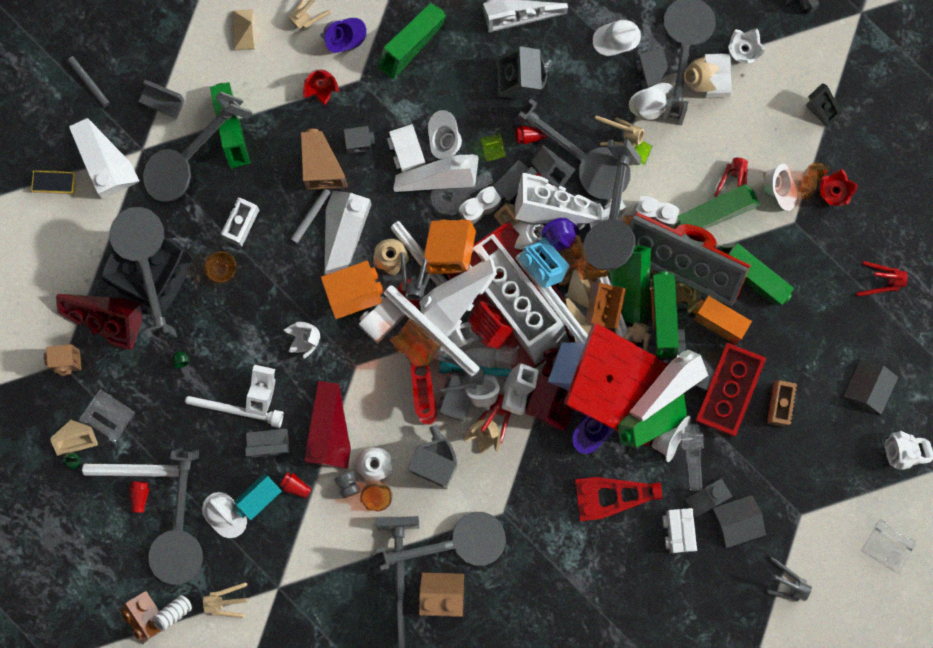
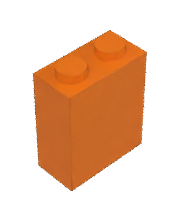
[424,219,476,274]
[321,260,384,319]
[693,296,752,345]

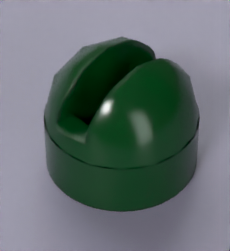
[676,302,688,319]
[172,351,190,368]
[63,452,81,469]

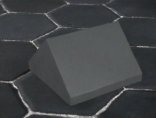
[843,359,898,415]
[712,495,766,548]

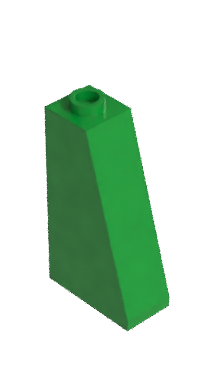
[378,3,446,80]
[210,82,250,169]
[677,184,761,229]
[719,243,794,305]
[609,245,651,325]
[653,271,679,359]
[618,393,687,448]

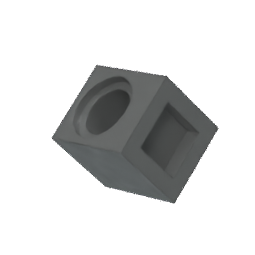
[344,126,375,154]

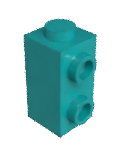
[233,474,281,520]

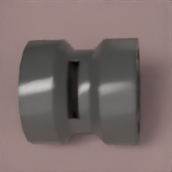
[334,472,361,499]

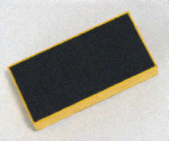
[32,171,75,194]

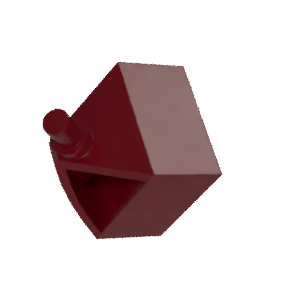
[524,375,574,432]

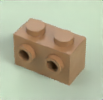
[44,344,81,376]

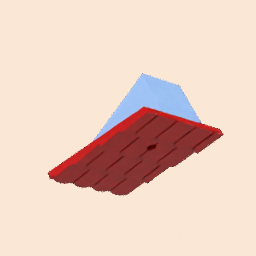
[548,323,669,446]

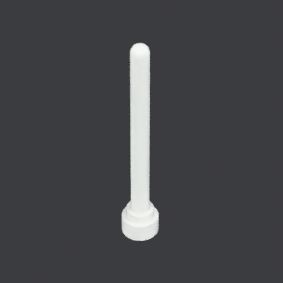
[185,396,284,428]

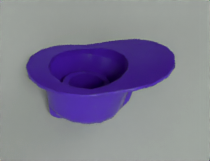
[320,18,367,53]
[541,218,579,250]
[572,415,614,454]

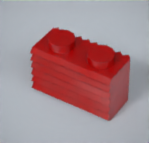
[467,301,514,349]

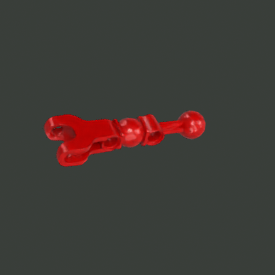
[398,279,438,425]

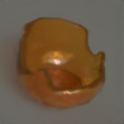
[205,251,237,283]
[360,480,393,512]

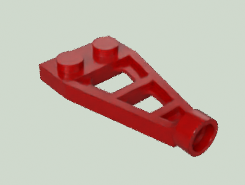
[575,477,662,522]

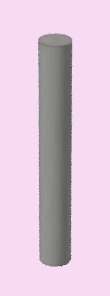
[291,188,331,243]

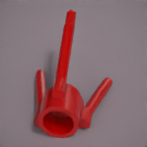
[714,157,748,197]
[856,261,907,296]
[476,394,512,444]

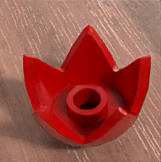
[303,69,339,105]
[820,169,858,206]

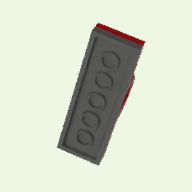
[629,212,751,306]

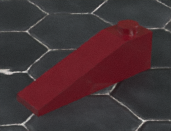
[56,294,142,350]
[305,381,351,469]

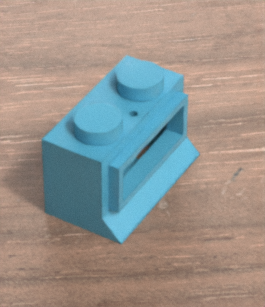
[519,237,570,288]

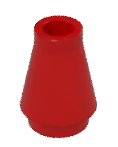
[515,125,546,145]
[279,472,312,499]
[129,482,150,513]

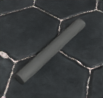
[67,56,110,107]

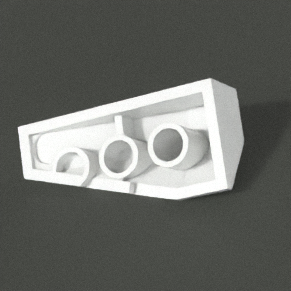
[483,0,568,32]
[69,118,140,199]
[394,154,478,192]
[515,173,602,223]
[325,191,371,275]
[419,259,497,337]
[630,350,708,421]

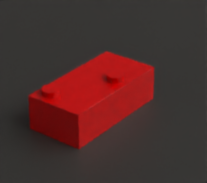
[696,343,766,437]

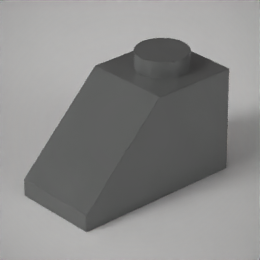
[691,347,721,393]

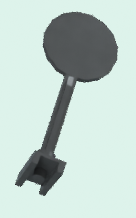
[662,0,716,125]
[143,91,253,202]
[512,99,631,200]
[583,139,641,271]
[109,207,177,343]
[148,448,203,585]
[370,512,506,575]
[376,516,420,648]

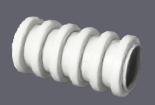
[152,595,192,631]

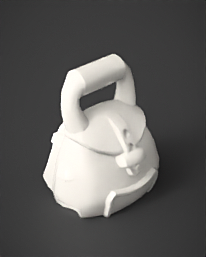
[884,431,933,470]

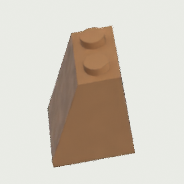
[301,129,347,190]
[419,573,464,616]

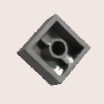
[497,46,553,99]
[408,425,457,489]

